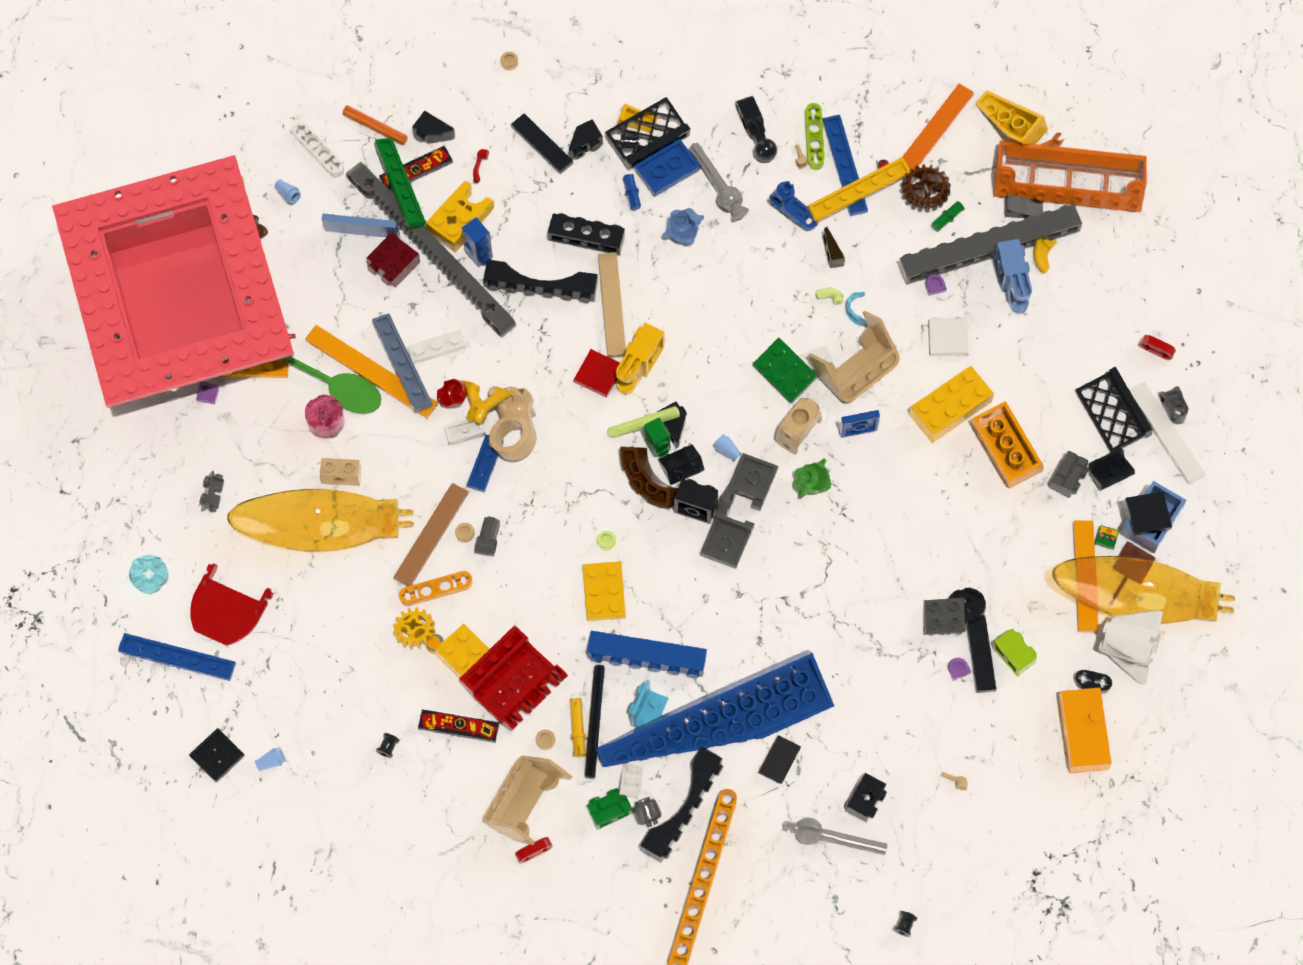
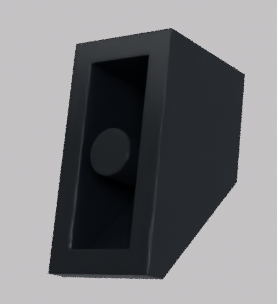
[412,110,456,144]
[657,401,687,449]

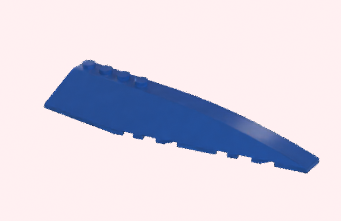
[596,649,835,767]

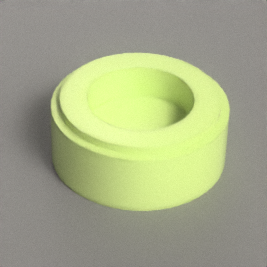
[597,530,616,551]

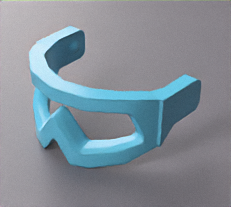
[846,291,868,326]

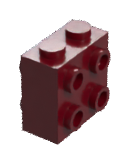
[366,232,420,287]

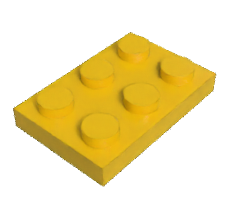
[583,561,626,622]

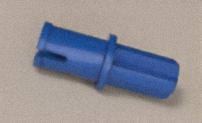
[622,174,641,210]

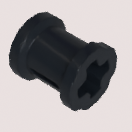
[620,134,639,150]
[376,733,400,758]
[893,911,918,937]

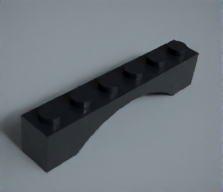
[483,259,598,303]
[640,746,724,863]

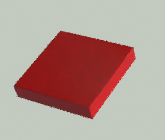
[573,349,620,398]

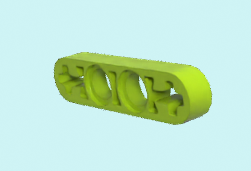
[805,103,825,170]

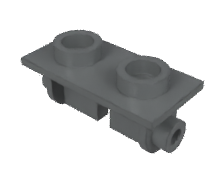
[199,470,224,512]

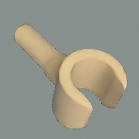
[795,144,807,169]
[941,772,968,790]

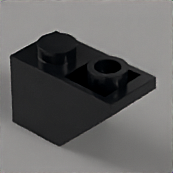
[569,119,603,159]

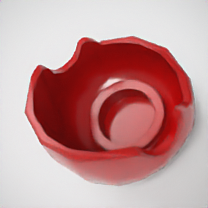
[437,378,467,408]

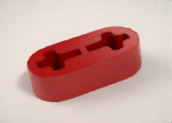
[1140,335,1176,360]
[515,837,553,864]

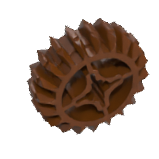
[901,164,951,212]

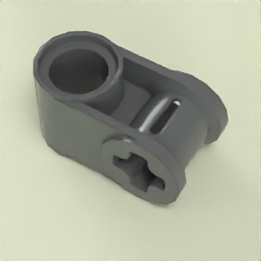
[1159,386,1189,425]

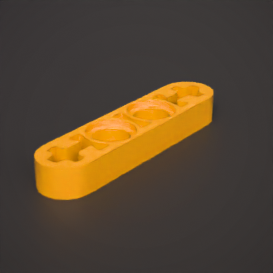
[399,571,473,606]

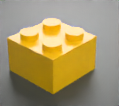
[435,623,489,678]

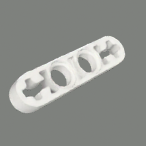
[293,122,344,178]

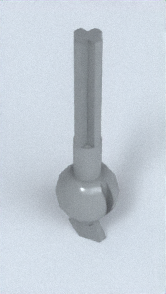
[689,142,749,220]
[784,818,888,855]

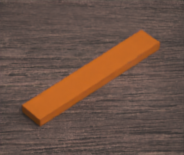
[902,83,974,170]

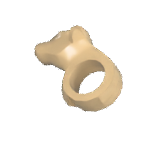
[487,386,537,461]

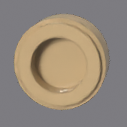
[500,51,519,70]
[455,522,475,543]
[536,729,556,750]

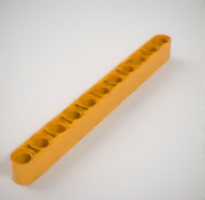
[668,789,737,965]

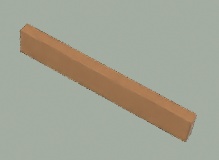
[393,483,469,586]

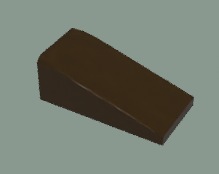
[823,227,845,268]

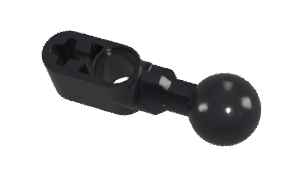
[735,95,778,162]

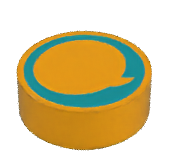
[425,634,444,654]

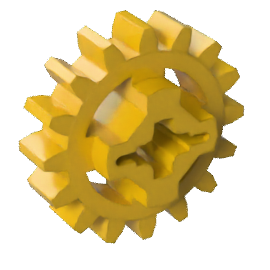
[393,607,436,650]

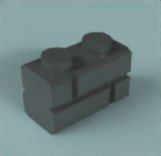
[1049,451,1090,498]

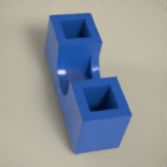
[461,217,493,268]

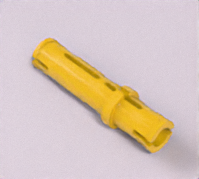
[570,697,587,758]

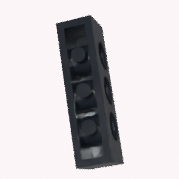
[547,213,625,256]

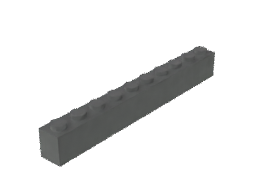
[898,205,1082,285]

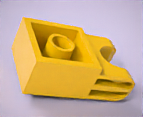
[426,181,495,253]
[616,322,665,395]

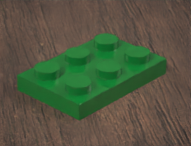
[752,337,819,404]

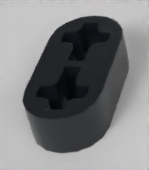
[1074,670,1112,694]

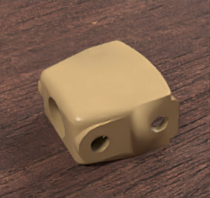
[776,398,822,454]

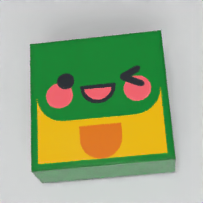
[1095,525,1119,550]

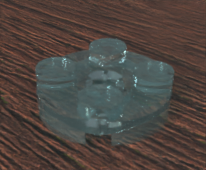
[129,555,169,594]

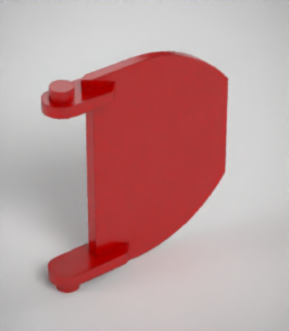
[190,563,274,646]

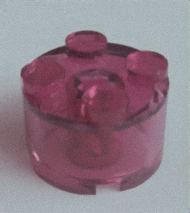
[305,394,345,438]

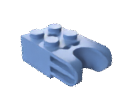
[993,239,1032,314]

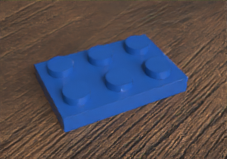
[634,139,701,197]

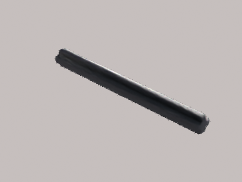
[585,665,605,779]

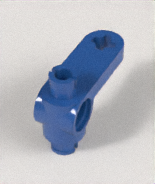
[769,181,819,231]

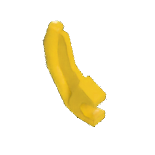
[1033,234,1057,274]

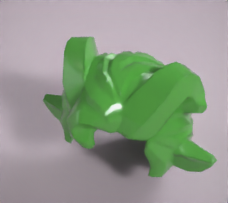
[793,458,832,497]

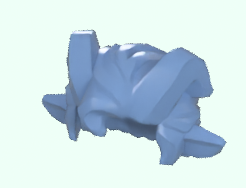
[662,208,704,245]

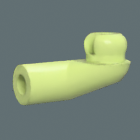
[816,287,844,305]

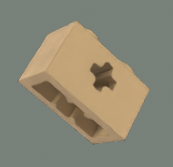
[319,458,362,486]

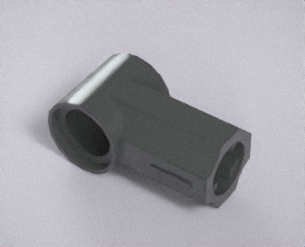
[474,516,501,557]

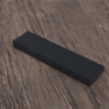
[511,113,573,174]
[966,615,997,693]

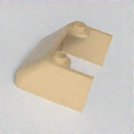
[808,310,900,403]
[483,755,573,845]

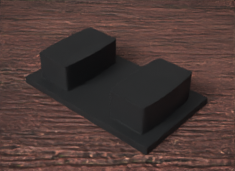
[759,735,801,784]

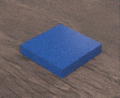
[839,410,880,438]

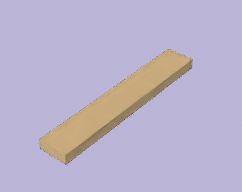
[598,252,626,358]

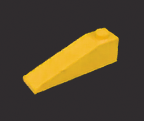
[976,90,1048,144]

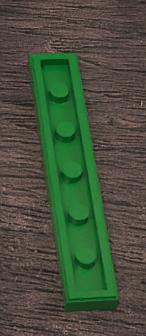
[374,138,426,229]

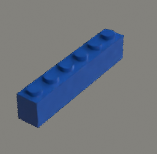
[587,630,707,678]

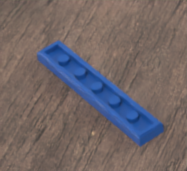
[823,114,868,216]
[118,633,236,681]

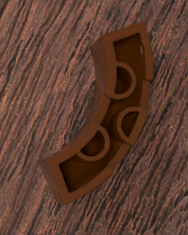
[620,446,678,507]

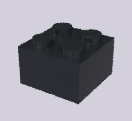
[674,479,718,524]

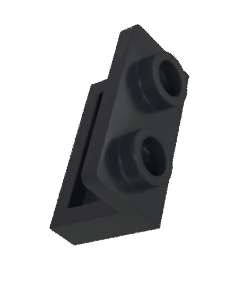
[658,444,705,485]
[1089,448,1135,490]

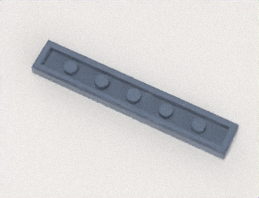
[372,313,433,413]

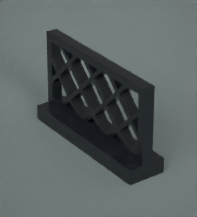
[605,97,691,171]
[1075,366,1153,452]

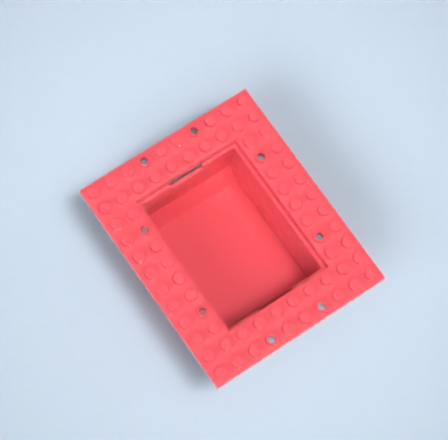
[52,155,294,408]

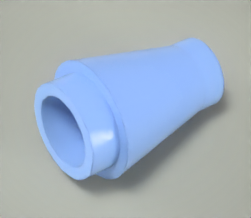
[274,179,301,204]
[713,434,742,461]
[255,747,286,771]

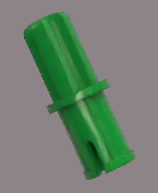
[932,201,965,231]

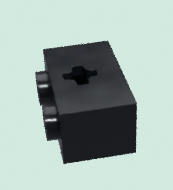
[845,772,888,823]

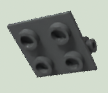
[925,598,966,636]

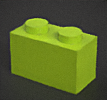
[992,628,1038,677]

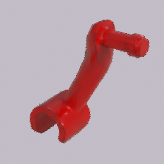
[473,149,489,183]

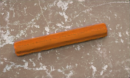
[342,105,408,145]

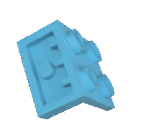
[629,680,668,728]

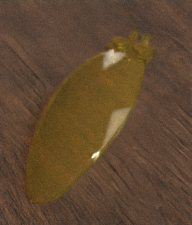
[227,489,414,552]
[1052,556,1235,624]

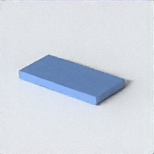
[321,213,400,238]

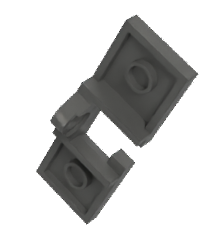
[701,453,779,569]

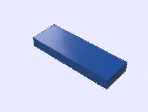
[466,435,504,493]

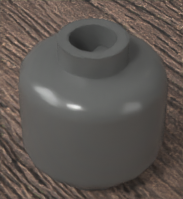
[633,797,662,828]

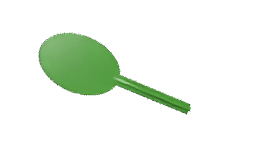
[281,356,381,414]

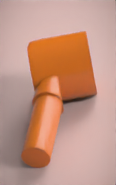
[1039,132,1064,147]

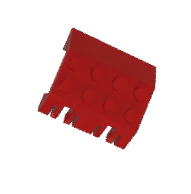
[459,625,568,731]

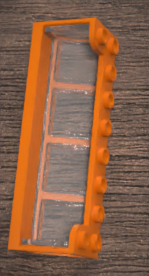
[994,140,1147,212]

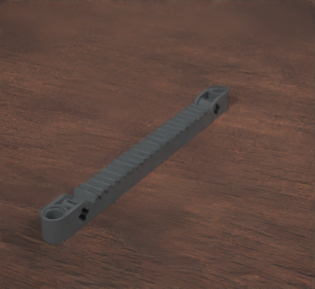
[345,162,516,337]

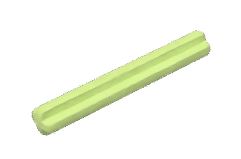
[608,406,680,438]

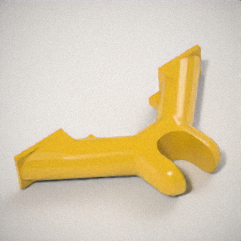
[461,380,515,424]

